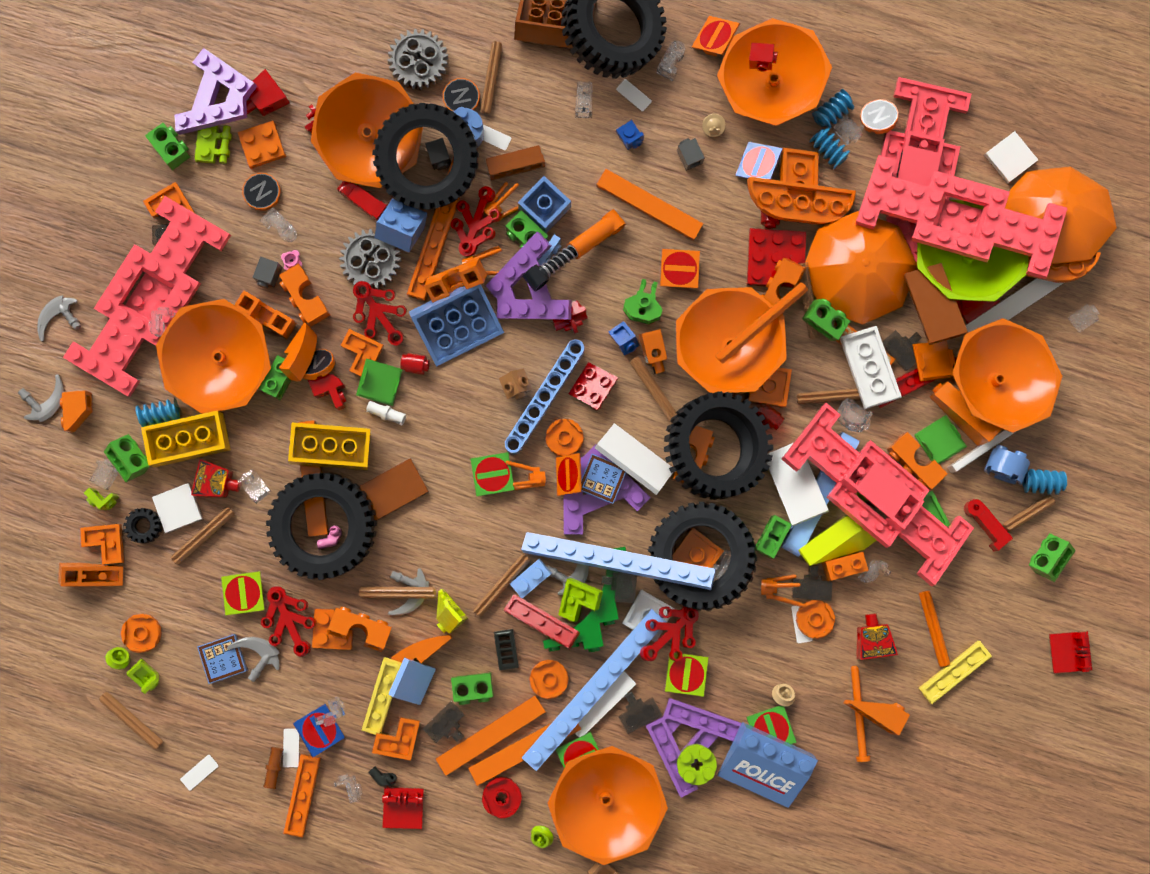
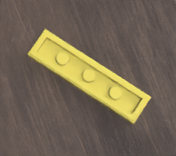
[918,641,992,704]
[362,657,402,735]

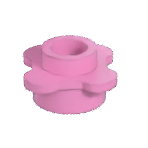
[281,250,302,271]

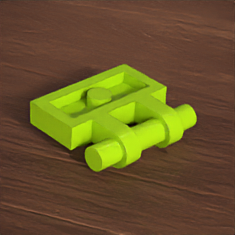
[195,125,232,164]

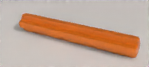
[919,591,950,667]

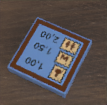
[581,454,626,504]
[197,634,248,684]

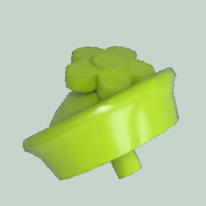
[105,647,130,670]
[531,825,554,848]

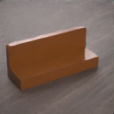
[486,145,545,181]

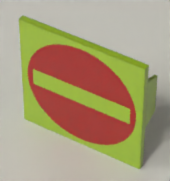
[221,571,265,616]
[665,653,709,697]

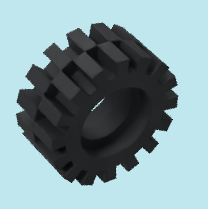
[123,508,162,544]

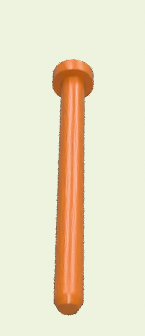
[851,666,870,762]

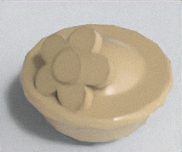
[702,113,726,137]
[772,684,795,707]

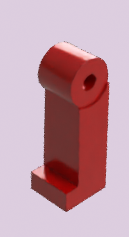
[337,181,387,222]
[964,499,1013,552]

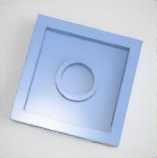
[388,658,436,705]

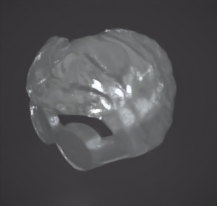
[837,398,873,432]

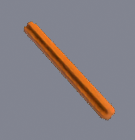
[716,283,808,364]

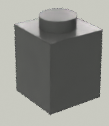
[425,138,451,170]
[677,138,705,171]
[252,256,282,288]

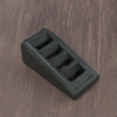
[494,629,519,671]

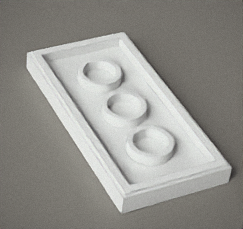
[840,326,902,410]
[595,423,672,495]
[767,443,829,526]

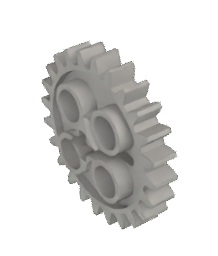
[387,29,449,90]
[339,229,402,290]

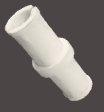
[366,401,406,426]

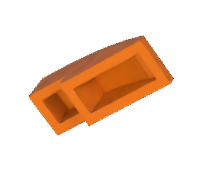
[279,323,317,381]
[391,635,453,663]

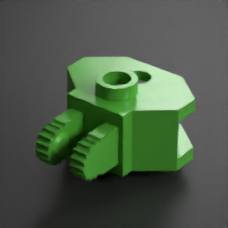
[623,279,662,325]

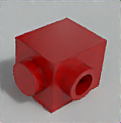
[749,43,778,72]

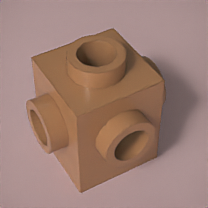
[499,368,532,400]

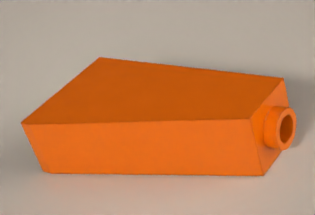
[930,381,1002,446]

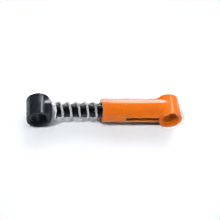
[522,209,626,292]

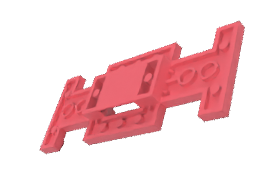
[881,77,971,270]
[855,155,1067,279]
[63,196,231,397]
[782,403,974,587]

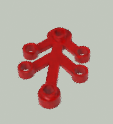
[451,186,502,257]
[353,281,407,346]
[261,586,316,657]
[640,606,699,661]

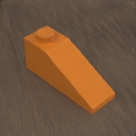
[58,563,123,587]
[844,700,910,735]

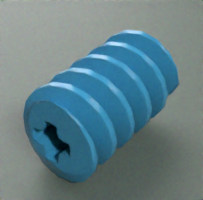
[812,89,854,128]
[809,128,850,170]
[136,398,180,427]
[1022,469,1067,495]

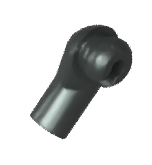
[368,766,397,786]

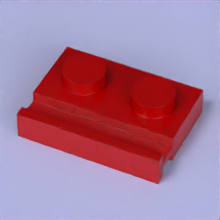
[956,300,1000,324]

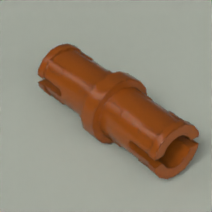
[263,747,284,789]

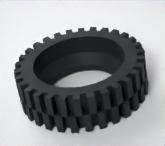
[561,0,667,79]
[372,103,479,209]
[664,391,773,500]
[266,473,377,580]
[648,502,757,611]

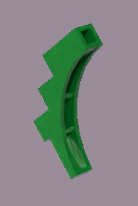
[543,547,634,652]

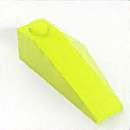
[798,515,877,566]
[436,589,468,634]

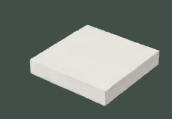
[984,131,1038,184]
[152,483,203,533]
[622,590,674,642]

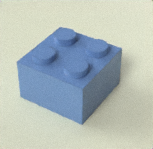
[518,176,571,233]
[375,198,427,252]

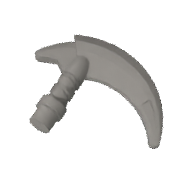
[37,295,81,341]
[18,375,64,422]
[547,563,589,595]
[388,568,429,615]
[227,637,280,682]

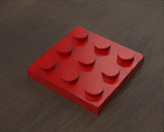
[746,228,806,288]

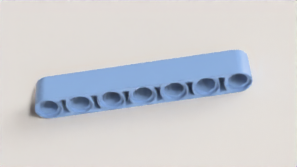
[505,340,584,455]
[781,432,859,557]

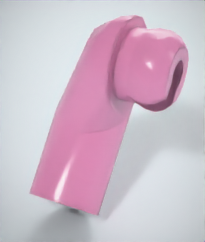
[317,526,342,549]

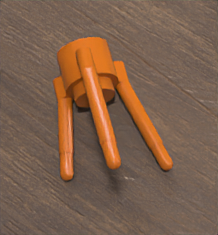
[484,182,519,222]
[462,246,502,275]
[506,461,546,492]
[761,575,806,607]

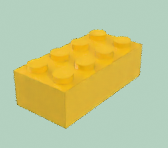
[141,411,231,467]
[288,422,371,470]

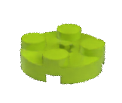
[677,744,717,785]

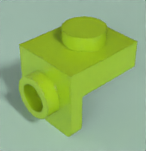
[84,488,119,510]
[127,658,159,694]

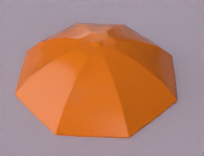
[717,18,832,126]
[311,72,423,188]
[1005,167,1117,264]
[805,211,917,324]
[676,287,786,393]
[156,299,271,414]
[952,318,1062,433]
[547,746,668,865]

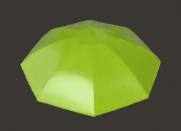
[917,200,1028,302]

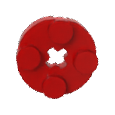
[482,777,522,818]

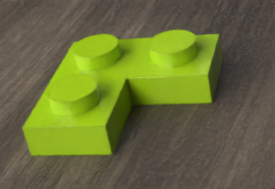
[558,578,603,622]

